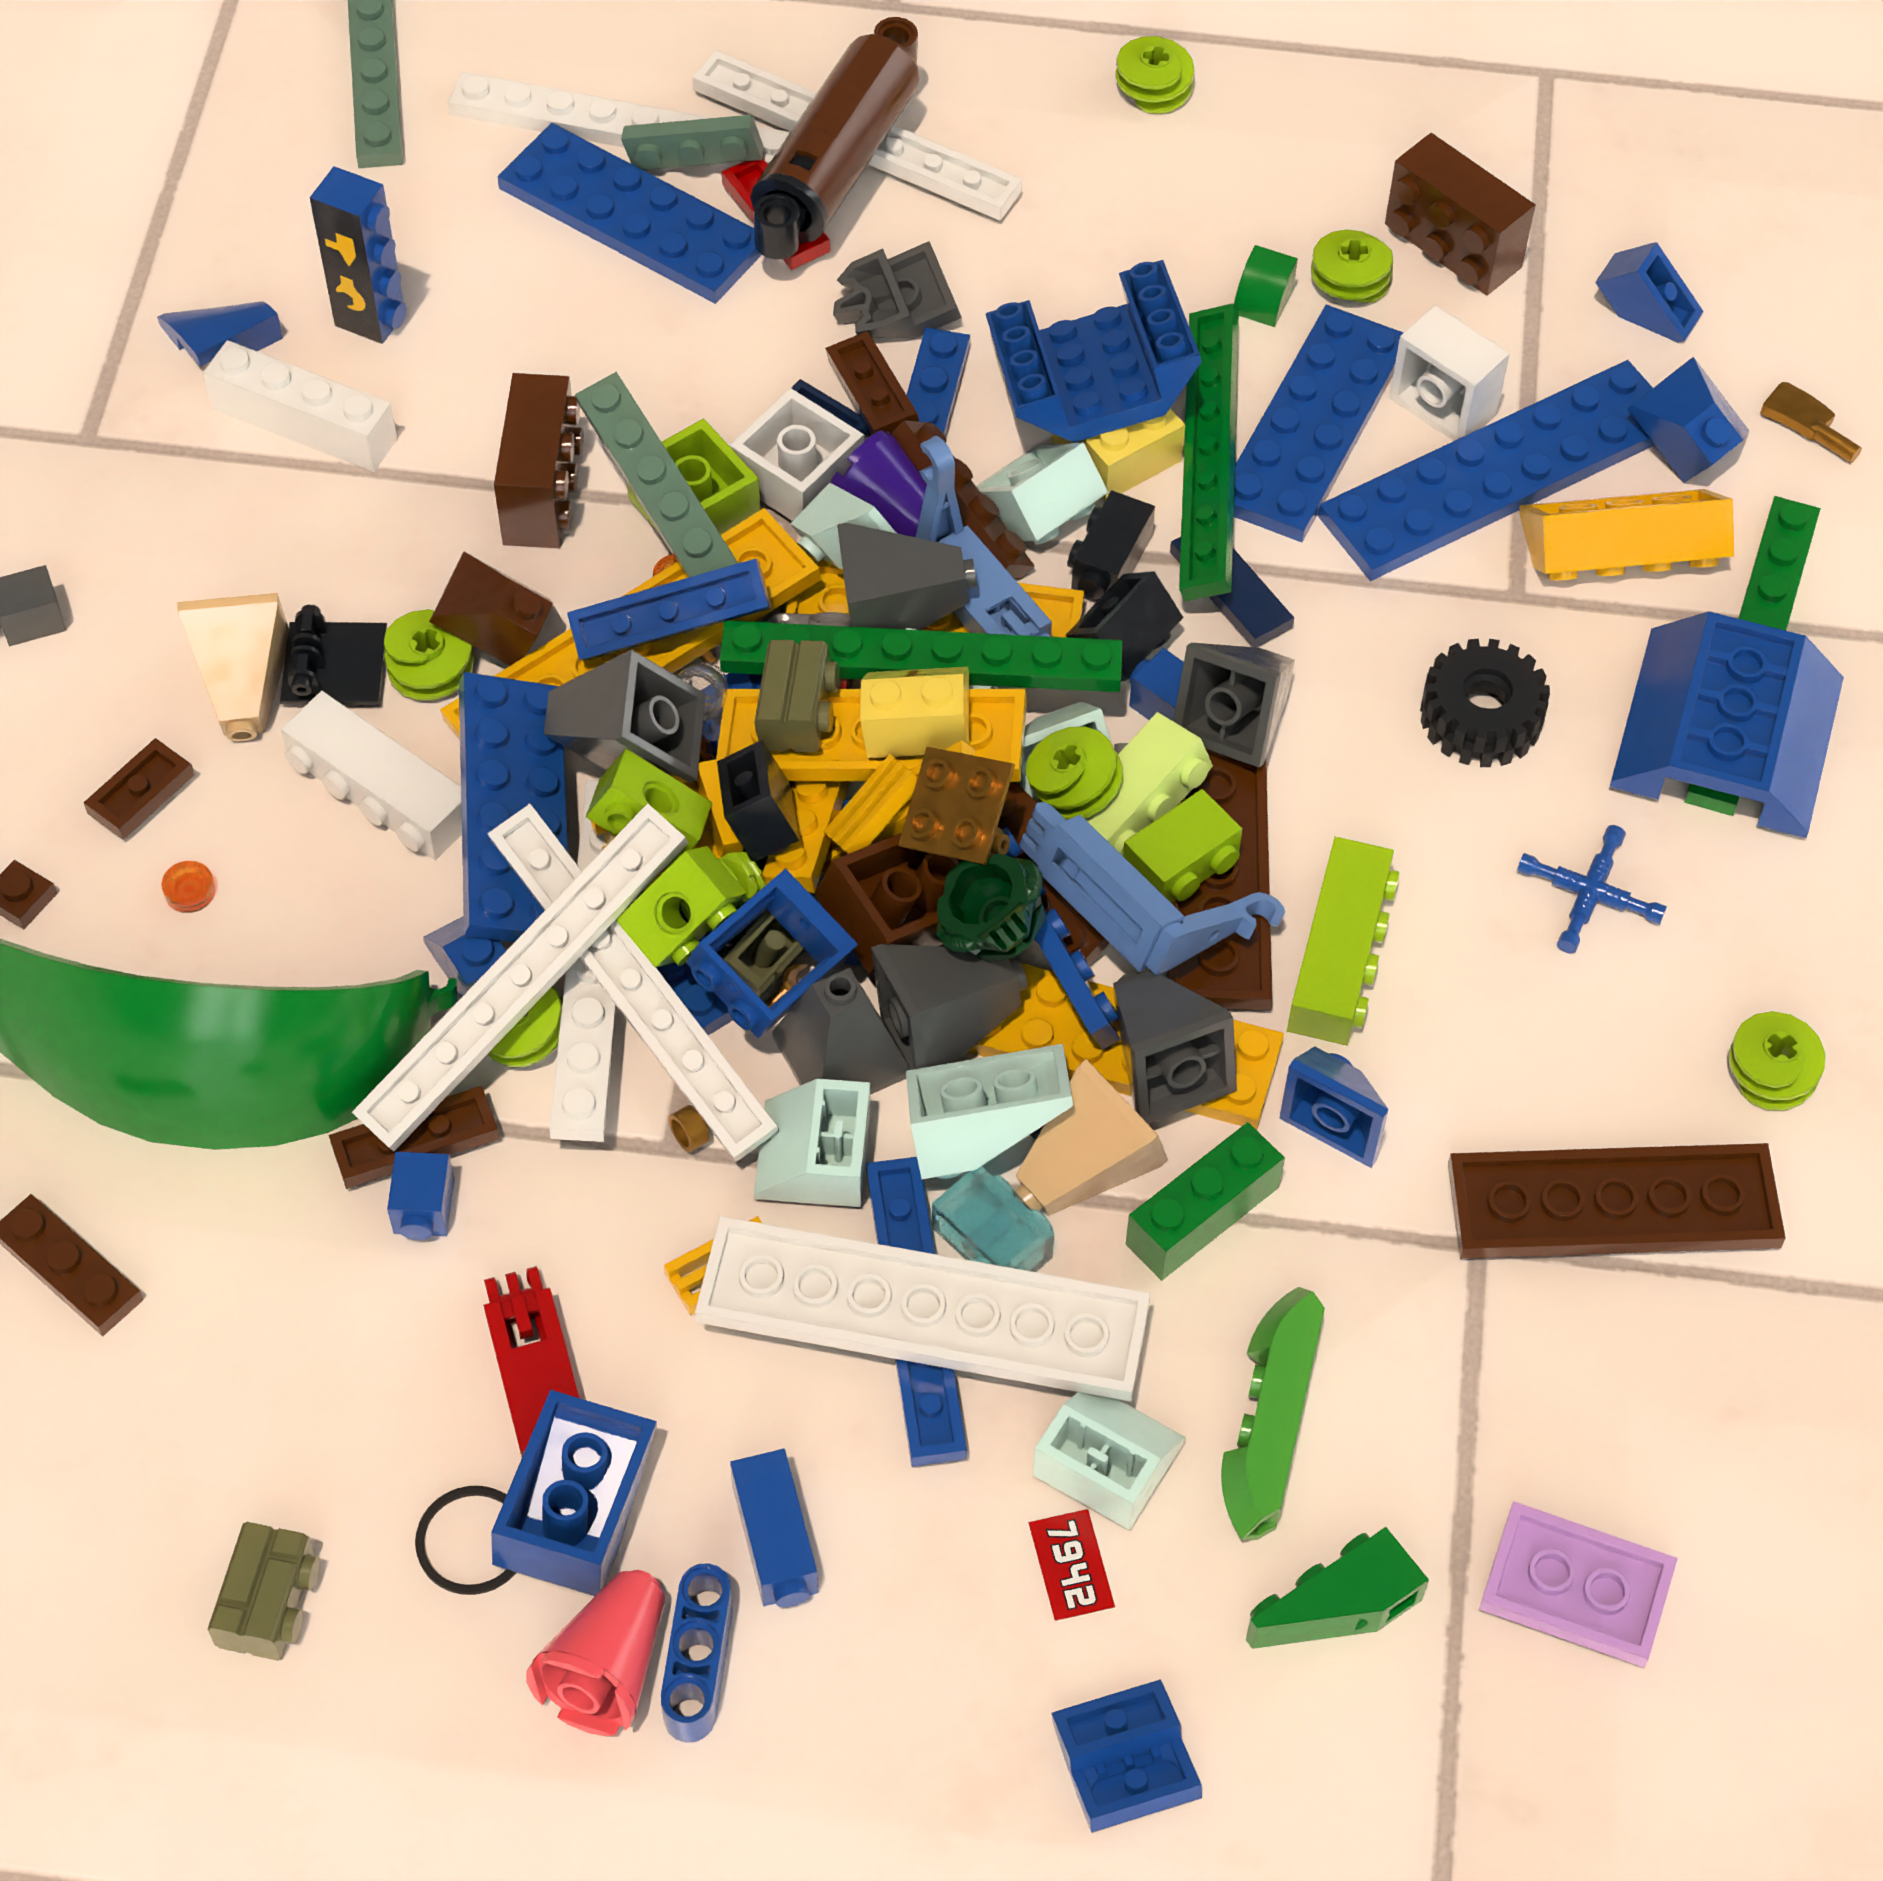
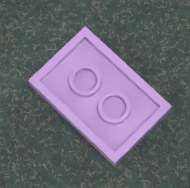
[1479,1501,1678,1668]

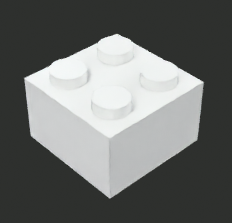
[1389,305,1510,441]
[729,388,864,521]

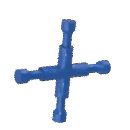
[1517,825,1667,954]

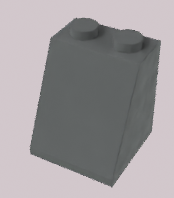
[544,649,706,783]

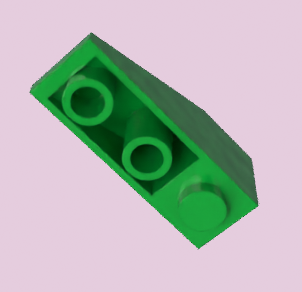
[1245,1527,1429,1649]

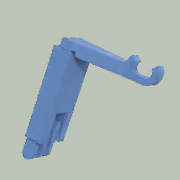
[916,436,1052,637]
[1019,802,1285,976]

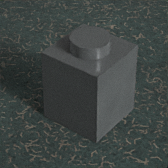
[0,565,66,647]

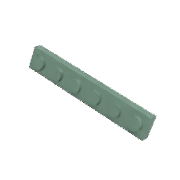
[348,0,403,169]
[575,371,738,578]

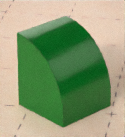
[1234,245,1298,327]

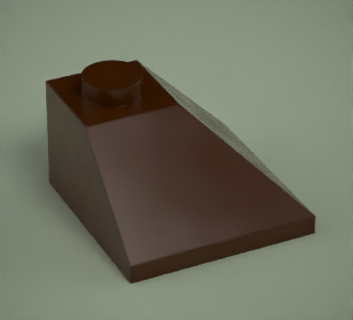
[429,551,553,666]

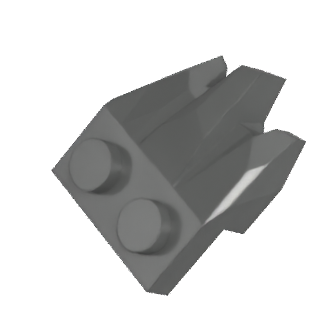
[833,241,962,337]

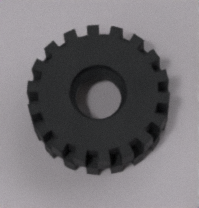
[1420,638,1550,767]

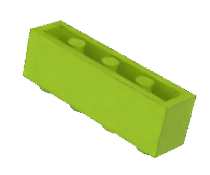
[1286,836,1400,1046]

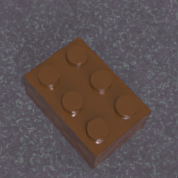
[1385,132,1536,296]
[494,373,584,549]
[814,833,963,975]

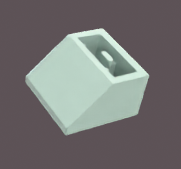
[754,1079,871,1207]
[1033,1392,1186,1530]

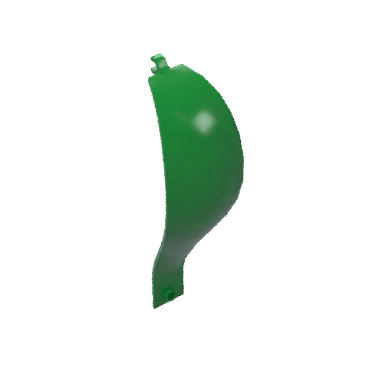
[0,939,457,1150]

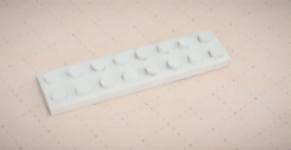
[695,1216,1151,1402]

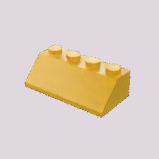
[1519,489,1734,580]

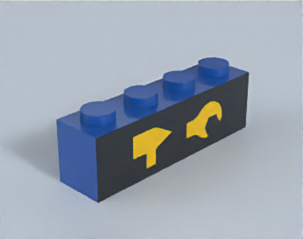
[309,166,407,344]

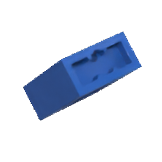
[686,868,858,1039]

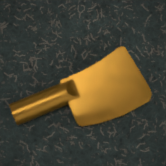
[1760,382,1862,463]

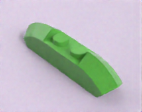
[1221,1287,1325,1540]

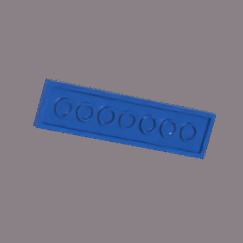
[1318,360,1655,581]

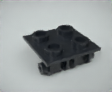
[280,604,387,705]

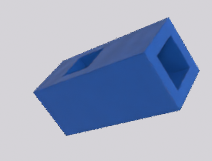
[730,1448,818,1607]

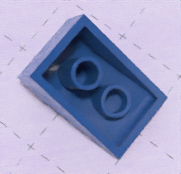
[491,1390,657,1596]

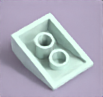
[906,1044,1073,1179]

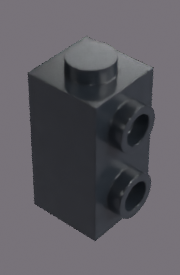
[1067,490,1155,599]

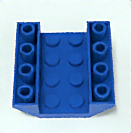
[985,260,1202,443]
[1609,611,1844,838]

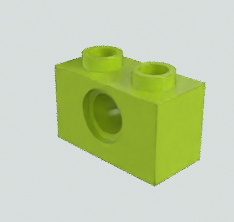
[585,748,712,868]
[616,846,747,968]

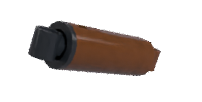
[750,17,920,260]

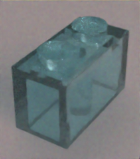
[932,1166,1055,1272]

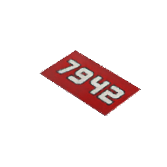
[1028,1509,1115,1621]

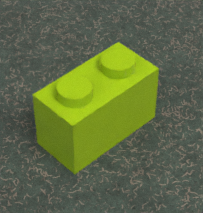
[1123,789,1242,903]

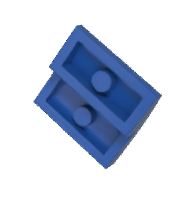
[1051,1679,1202,1833]

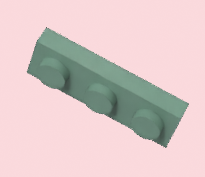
[621,115,764,170]

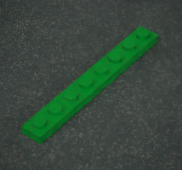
[1179,303,1239,602]
[1684,496,1821,816]
[720,620,1122,692]

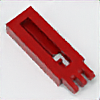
[483,1266,579,1458]

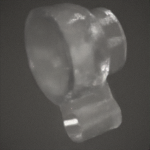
[677,662,727,741]

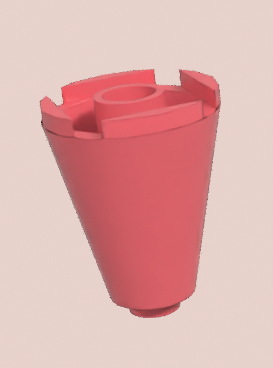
[526,1570,666,1736]

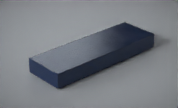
[1170,536,1294,647]

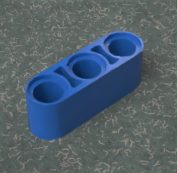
[661,1563,733,1743]

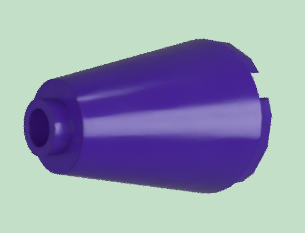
[830,430,927,537]

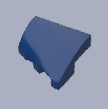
[157,301,283,367]

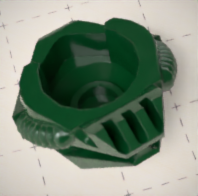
[936,854,1046,963]

